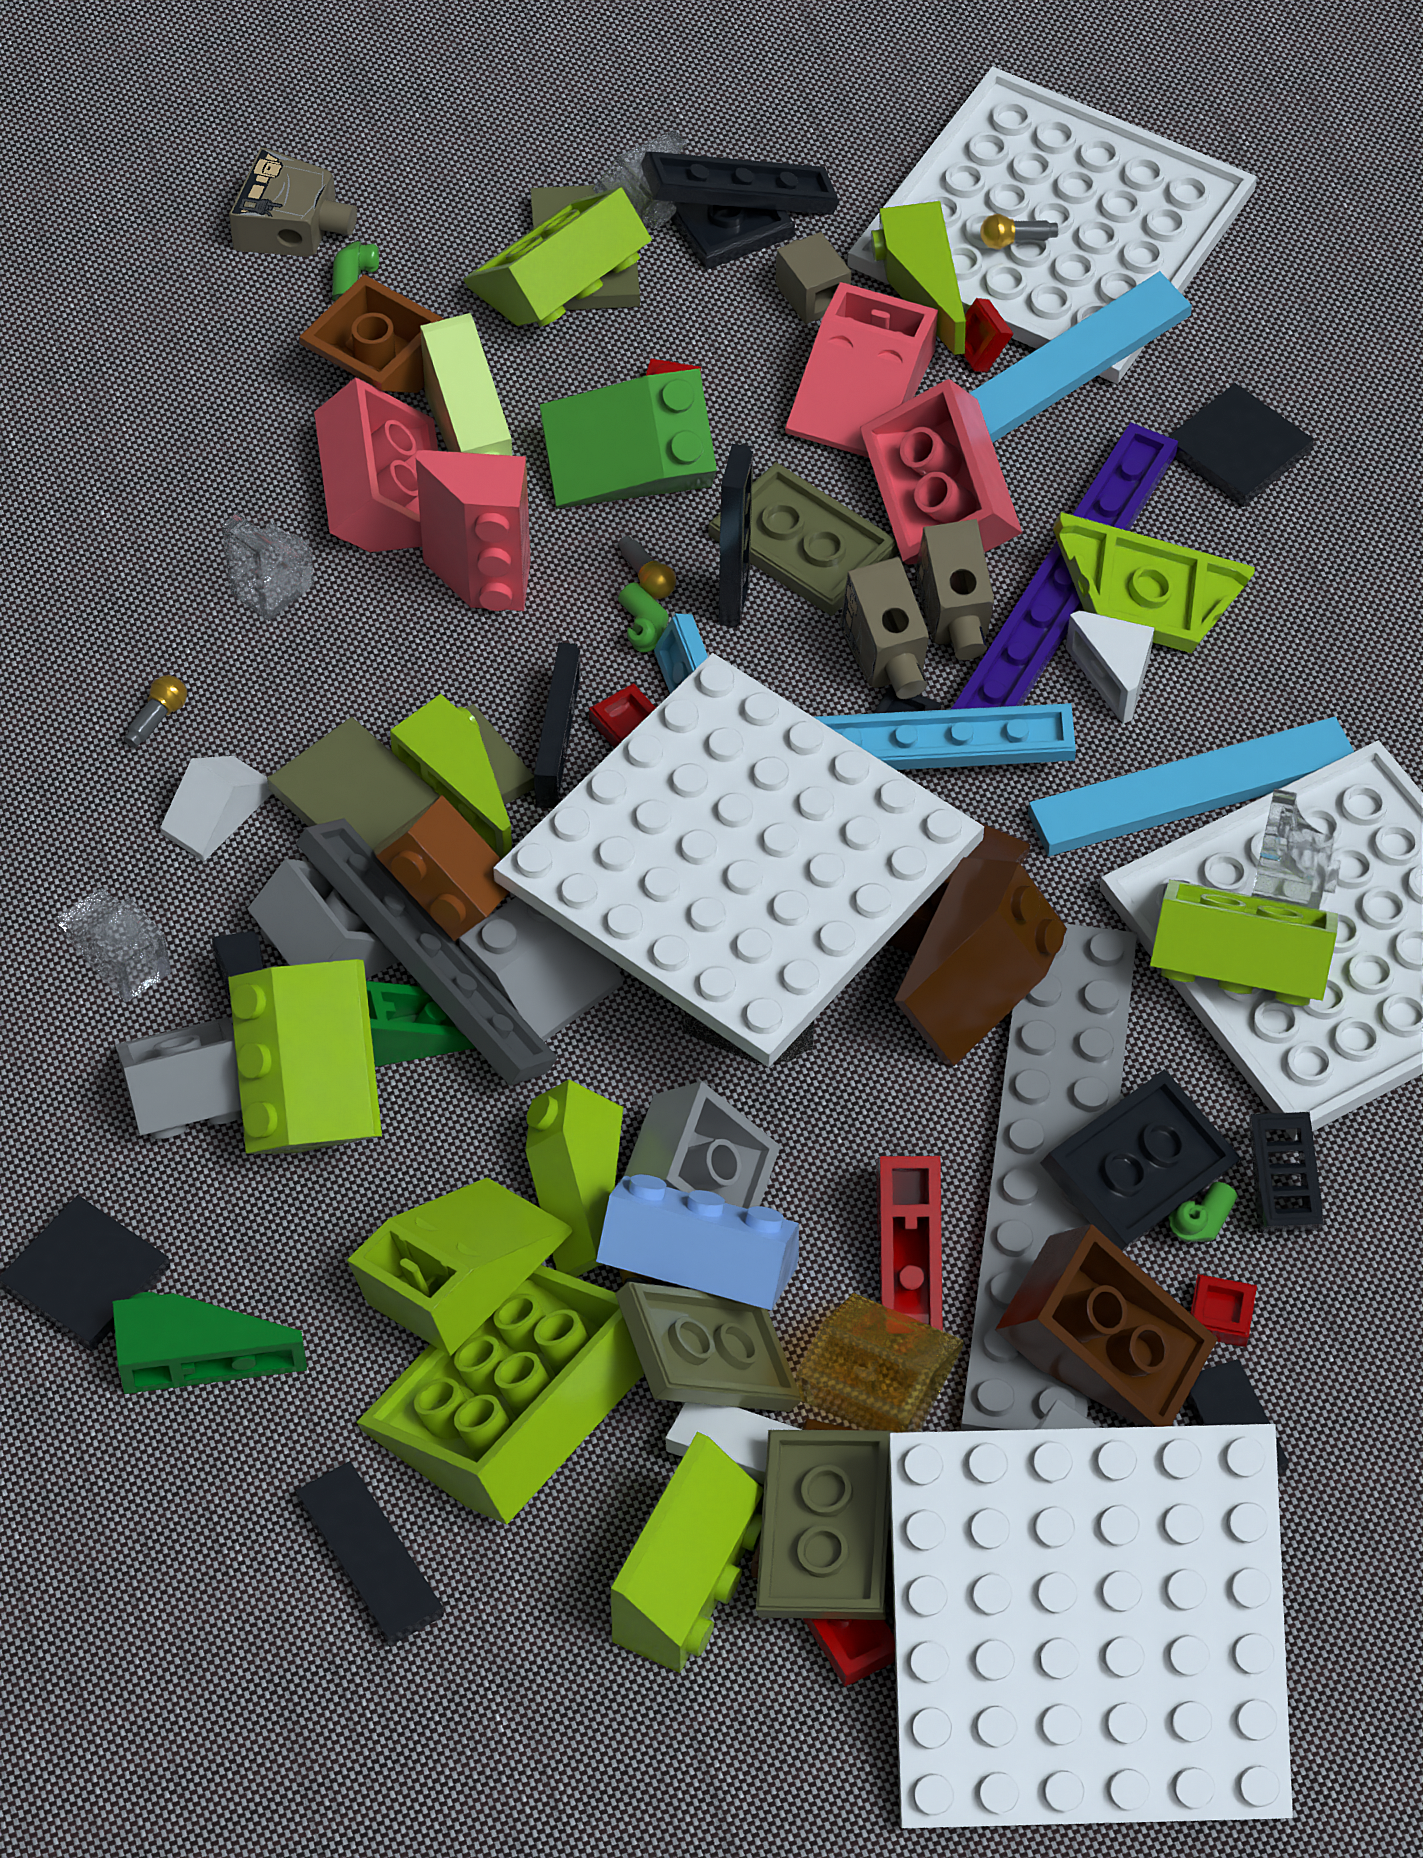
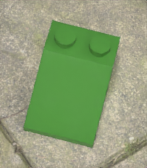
[539,368,717,509]

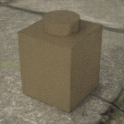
[776,232,851,324]

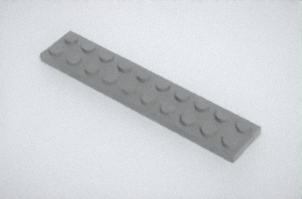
[961,923,1137,1431]

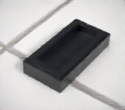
[1186,1359,1289,1475]

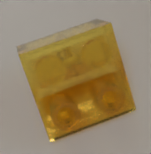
[796,1293,964,1433]

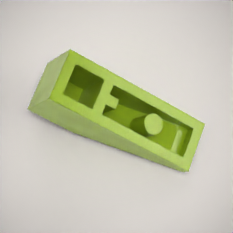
[871,201,966,355]
[390,693,512,859]
[525,1079,623,1277]

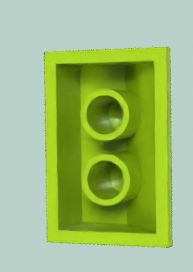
[463,187,652,327]
[1150,879,1338,1006]
[228,959,382,1154]
[611,1432,764,1673]

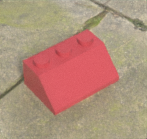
[314,377,438,552]
[860,379,1022,564]
[415,450,531,611]

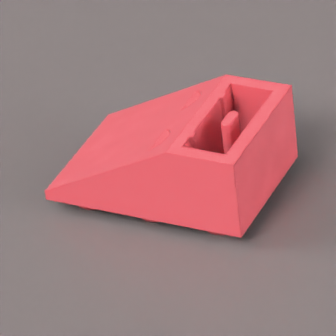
[785,282,938,458]

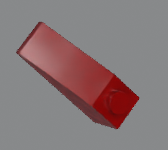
[876,1156,943,1338]

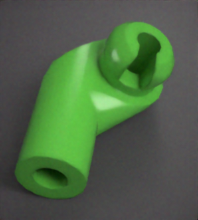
[332,241,379,301]
[618,582,669,652]
[1169,1182,1238,1242]

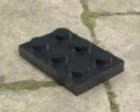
[1040,1069,1242,1252]

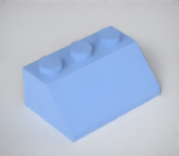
[596,1174,799,1310]

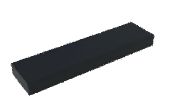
[640,151,840,215]
[718,443,753,628]

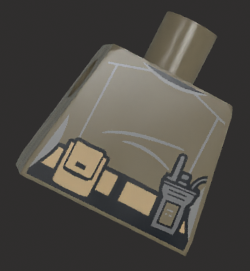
[229,147,357,257]
[914,519,994,660]
[840,557,929,699]

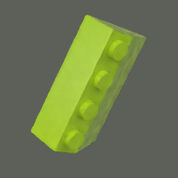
[357,1265,644,1525]

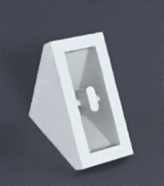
[1066,610,1155,724]
[160,756,272,862]

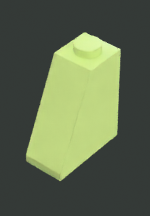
[420,313,512,456]

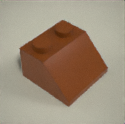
[299,274,445,393]
[373,795,510,941]

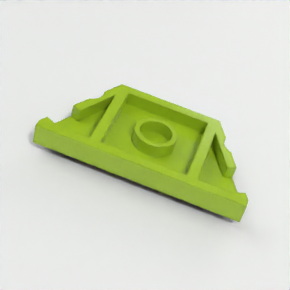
[1053,512,1255,653]

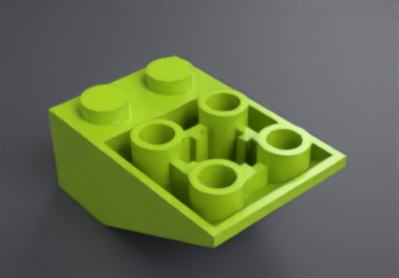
[347,1177,573,1356]

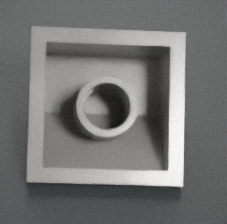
[247,859,399,979]
[459,897,623,1042]
[115,1017,242,1139]
[624,1081,780,1209]

